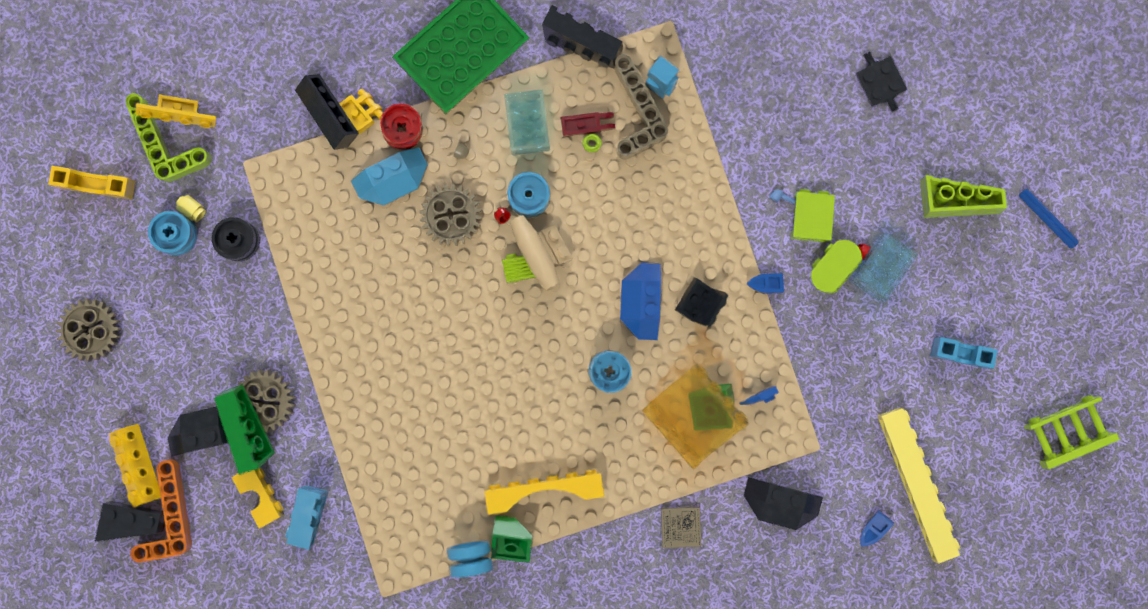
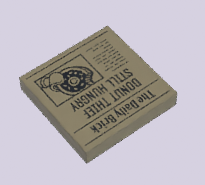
[661,507,702,548]

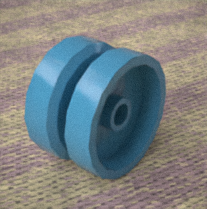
[507,172,550,218]
[148,211,198,255]
[446,541,493,577]

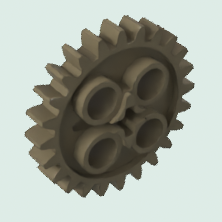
[419,184,482,246]
[56,299,121,361]
[238,370,296,432]

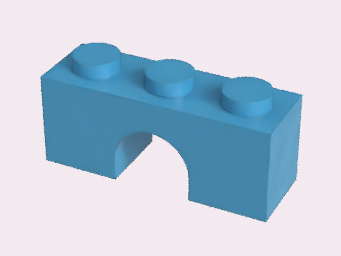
[645,56,679,99]
[930,337,998,369]

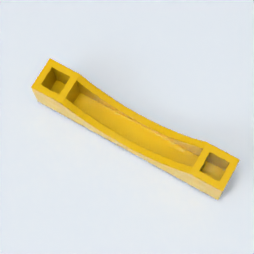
[484,469,604,515]

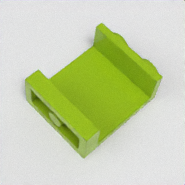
[790,189,835,243]

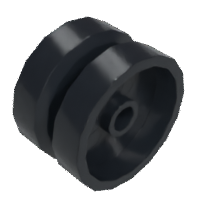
[211,217,260,262]

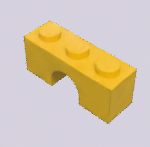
[231,467,284,529]

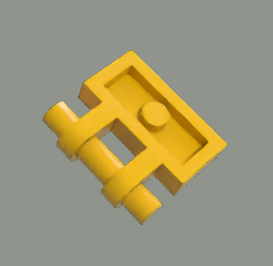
[339,89,383,135]

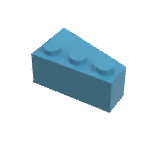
[285,485,328,550]

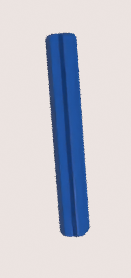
[1019,189,1079,249]

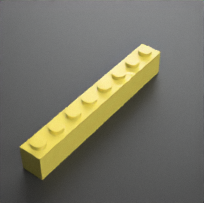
[877,408,960,564]

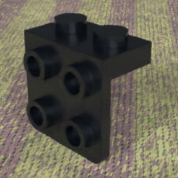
[675,277,729,328]

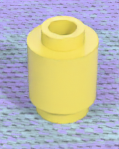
[176,195,206,222]

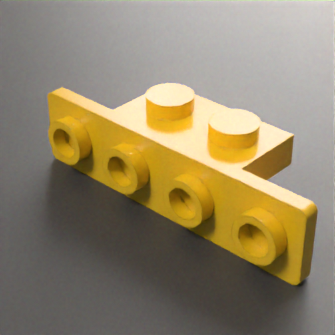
[136,94,216,128]

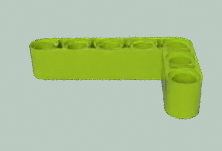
[125,93,212,182]

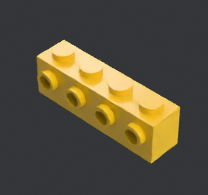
[109,424,161,507]

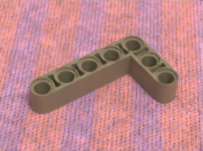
[615,54,668,160]

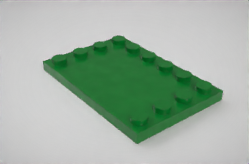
[392,0,530,115]

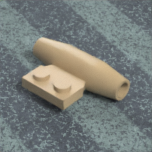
[510,215,573,291]

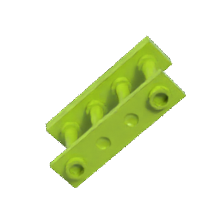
[1024,395,1120,470]

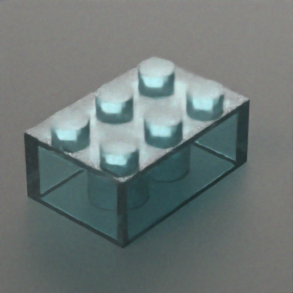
[504,89,550,155]
[849,232,918,303]

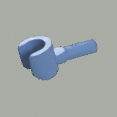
[769,190,796,204]

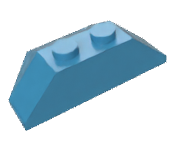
[351,147,428,206]

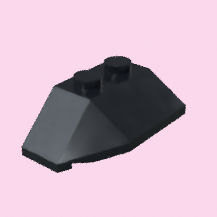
[168,406,228,457]
[743,477,823,530]

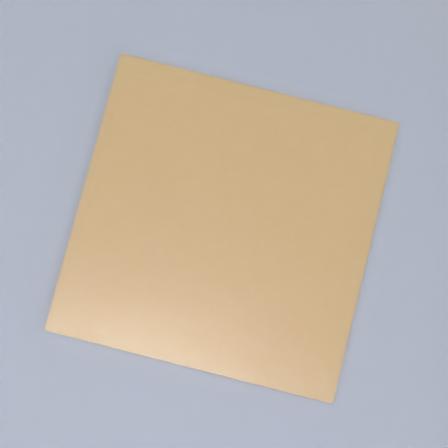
[243,21,820,597]

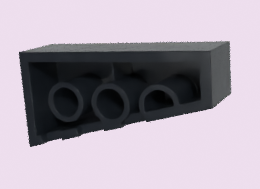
[542,5,623,69]

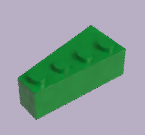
[214,384,275,475]

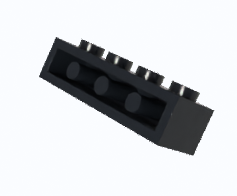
[295,74,359,150]

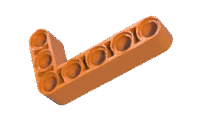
[130,459,192,562]

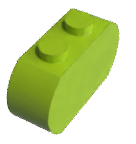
[811,240,862,294]

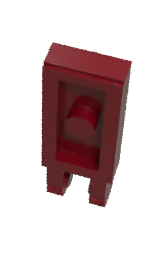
[561,112,616,137]

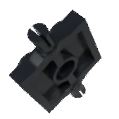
[856,52,908,112]

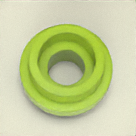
[582,133,602,153]

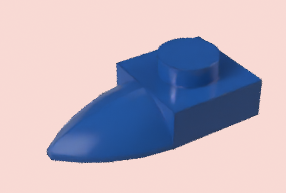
[747,273,784,294]
[739,386,779,405]
[860,510,894,547]

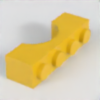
[48,166,136,200]

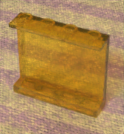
[642,363,749,470]

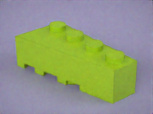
[920,175,1007,218]

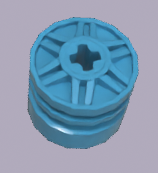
[588,351,631,393]

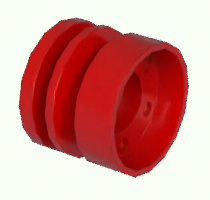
[380,103,423,150]

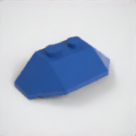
[620,263,661,340]

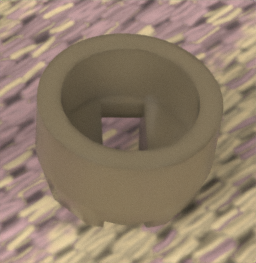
[453,143,469,159]

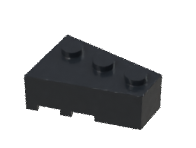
[94,501,165,542]

